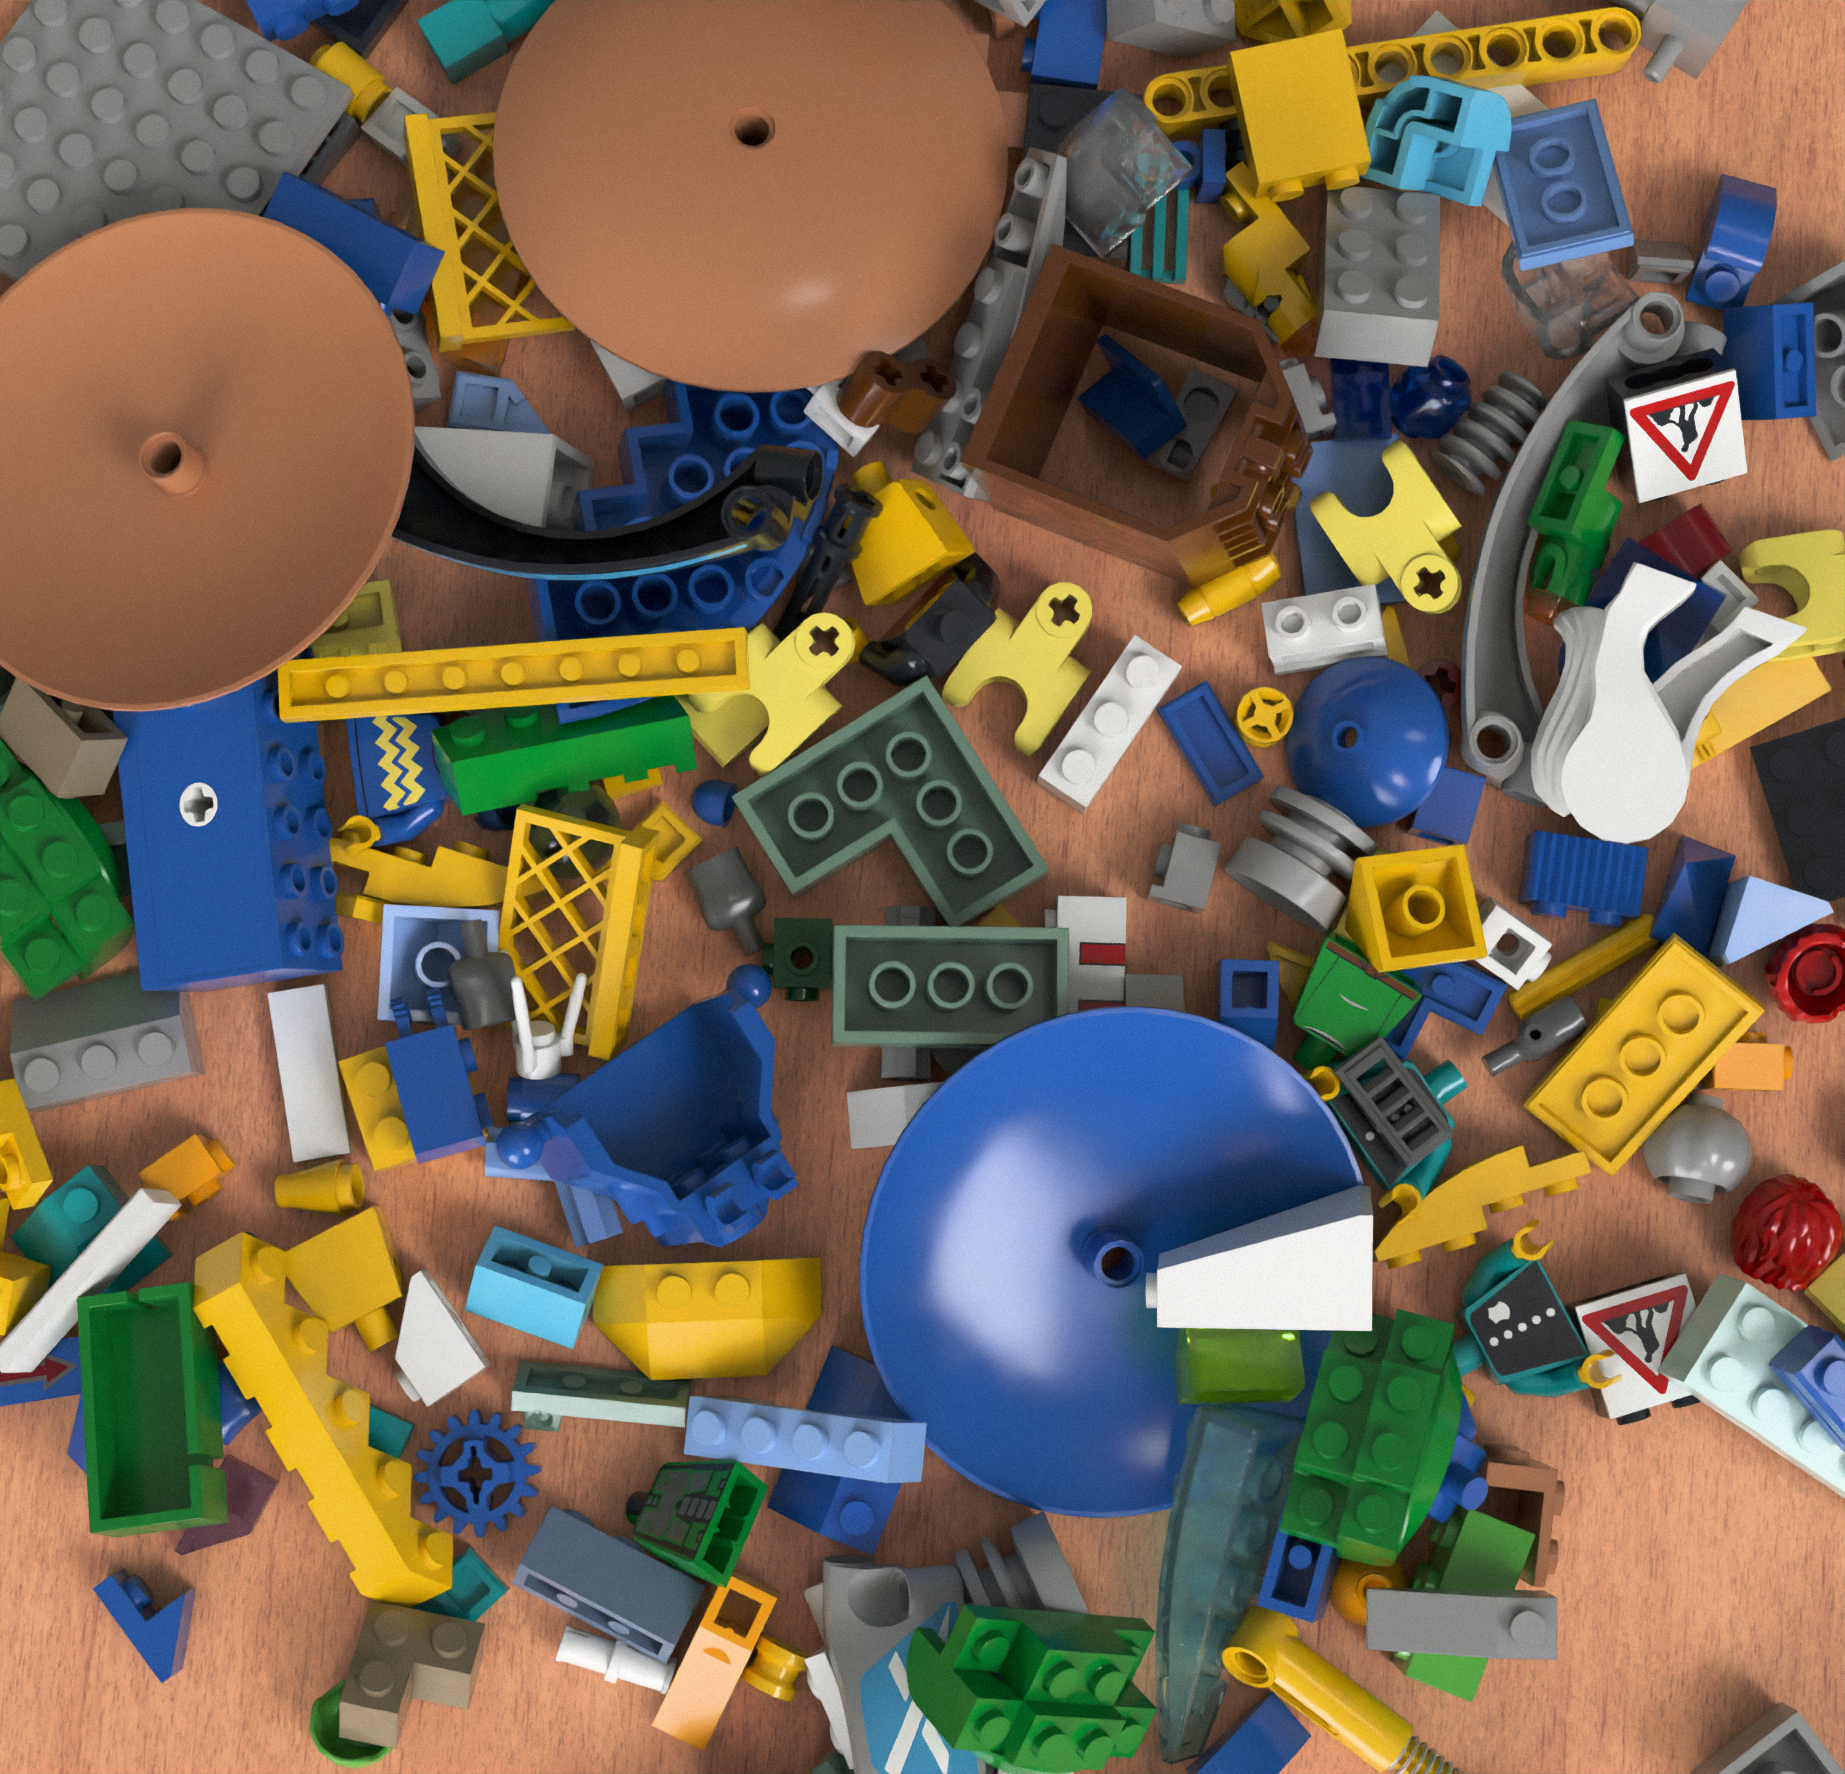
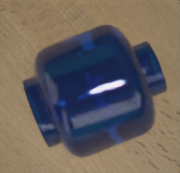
[1387,355,1472,440]

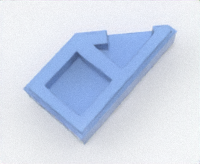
[447,371,551,434]

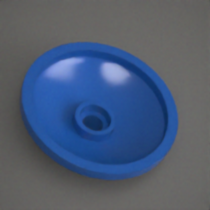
[1286,656,1449,828]

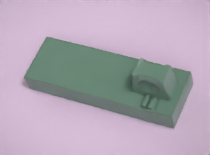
[511,1360,692,1432]

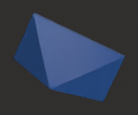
[1649,835,1736,956]

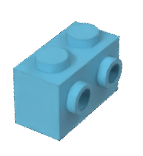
[465,1225,603,1349]

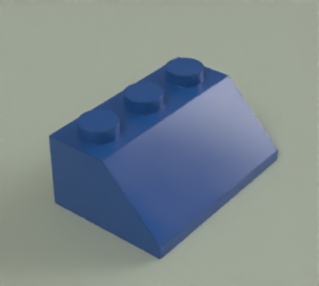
[767,1345,904,1555]

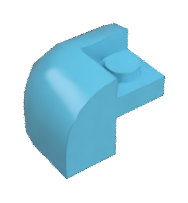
[1359,75,1512,207]

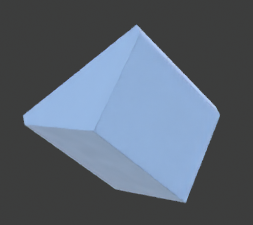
[1704,875,1833,967]
[377,904,500,1025]

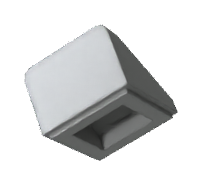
[1626,239,1694,285]

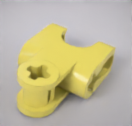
[1310,439,1463,615]
[1738,529,1845,662]
[941,582,1092,758]
[687,612,856,778]

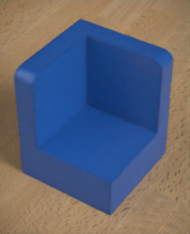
[1405,766,1486,846]

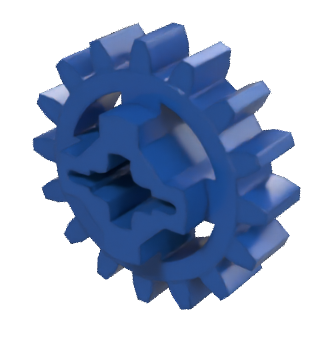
[414,1409,542,1537]

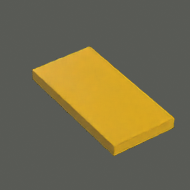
[1523,933,1765,1177]

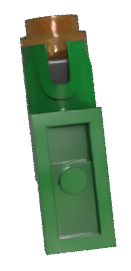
[1524,420,1625,627]

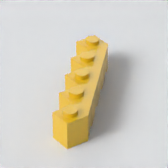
[192,1231,453,1608]

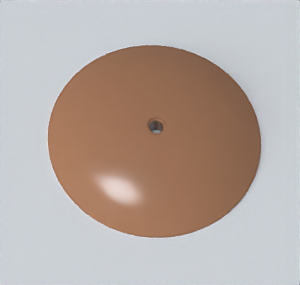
[493,0,1008,393]
[0,208,415,712]

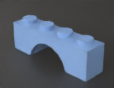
[684,1396,927,1483]

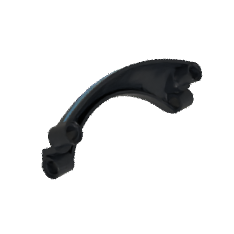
[391,434,823,580]

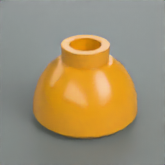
[1329,1558,1408,1627]

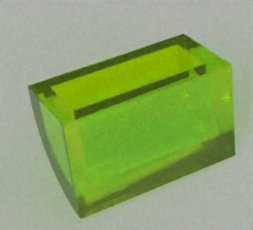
[1176,1328,1306,1405]

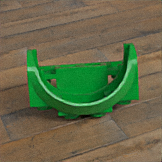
[0,739,134,1002]
[1279,1309,1462,1566]
[906,1604,1157,1774]

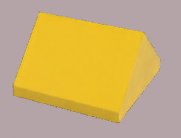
[1344,844,1488,973]

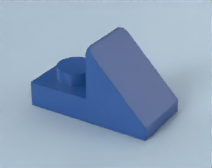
[93,1569,195,1683]

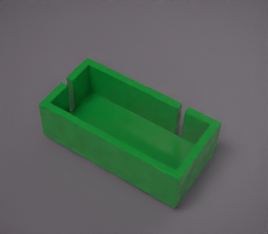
[77,1282,228,1538]

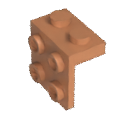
[1477,1443,1565,1588]

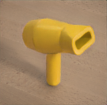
[1175,483,1281,626]

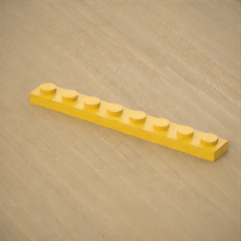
[278,627,751,723]

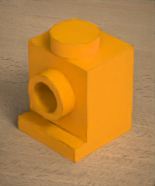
[1702,1032,1793,1092]
[138,1134,237,1221]

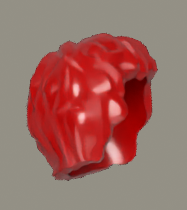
[1764,923,1845,1024]
[1730,1174,1844,1292]

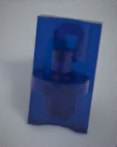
[1330,358,1392,442]

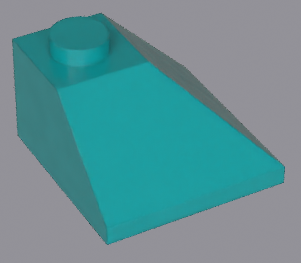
[11,1165,173,1323]

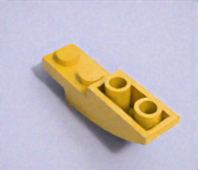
[329,829,550,910]
[1373,1145,1592,1269]

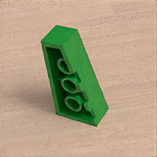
[431,695,697,815]

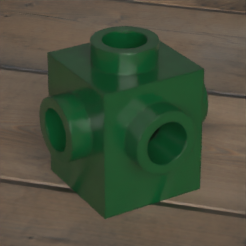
[762,918,833,1002]

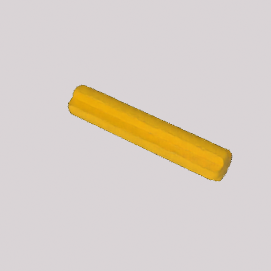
[1507,914,1660,1020]

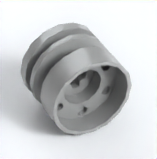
[1224,785,1378,932]
[953,1511,1090,1614]

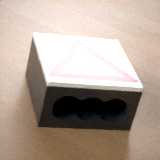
[1605,348,1748,503]
[1564,1272,1701,1425]

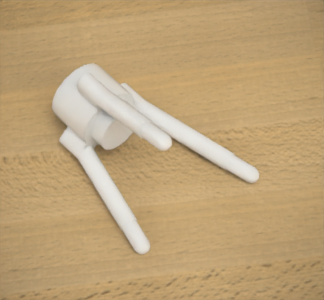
[498,949,587,1080]

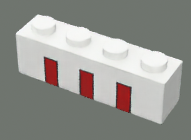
[1044,896,1127,1013]

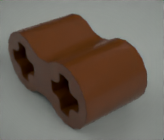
[836,351,957,434]

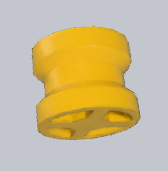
[1233,687,1294,749]
[740,1633,809,1702]

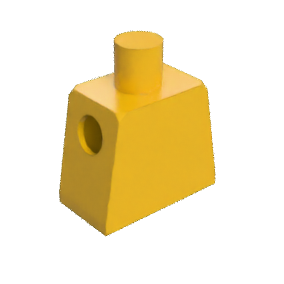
[843,461,976,606]
[286,1206,408,1353]

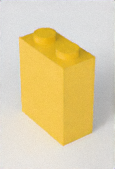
[1227,28,1371,202]

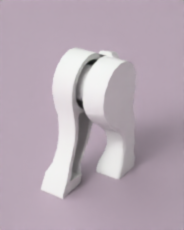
[1531,562,1807,844]

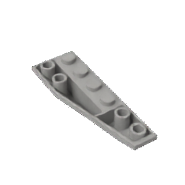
[911,147,1067,502]

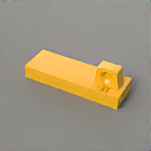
[1691,657,1832,770]

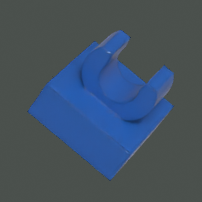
[1170,129,1226,204]

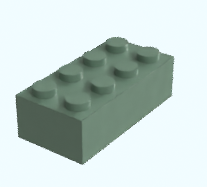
[831,925,1069,1049]

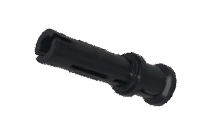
[773,484,883,642]

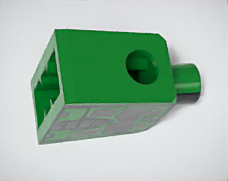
[626,1459,768,1588]

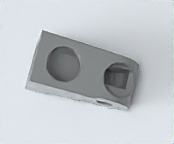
[1147,367,1238,484]

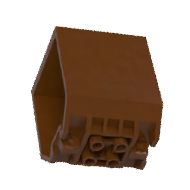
[960,243,1314,588]

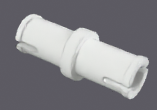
[555,1624,677,1695]

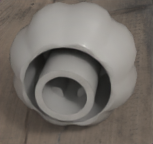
[1643,1094,1752,1204]

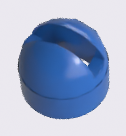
[692,780,737,828]

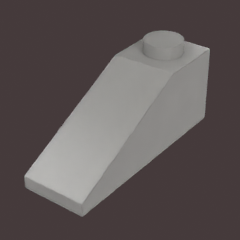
[1366,1588,1557,1659]

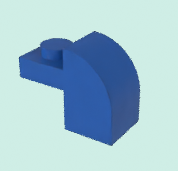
[1685,174,1777,311]

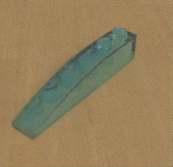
[1156,1403,1306,1764]

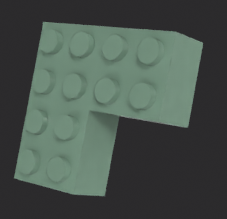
[732,675,1049,926]

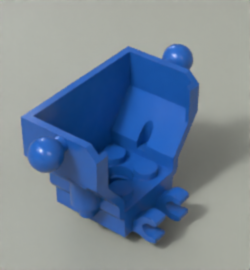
[496,964,798,1247]

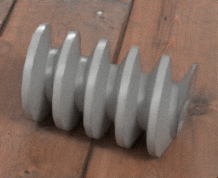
[1429,370,1548,497]

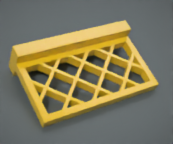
[403,112,575,352]
[498,804,660,1061]

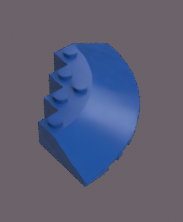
[526,379,839,725]

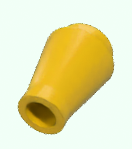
[274,1159,365,1216]

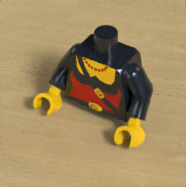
[827,552,1000,686]

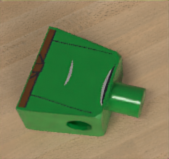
[1291,927,1422,1070]

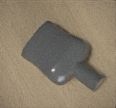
[684,847,766,957]
[447,919,516,1031]
[1482,994,1587,1077]

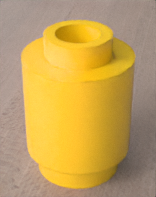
[309,42,392,124]

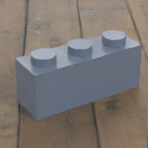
[512,1505,706,1664]

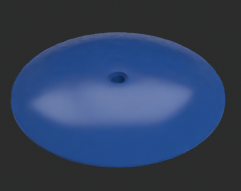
[859,1006,1364,1518]

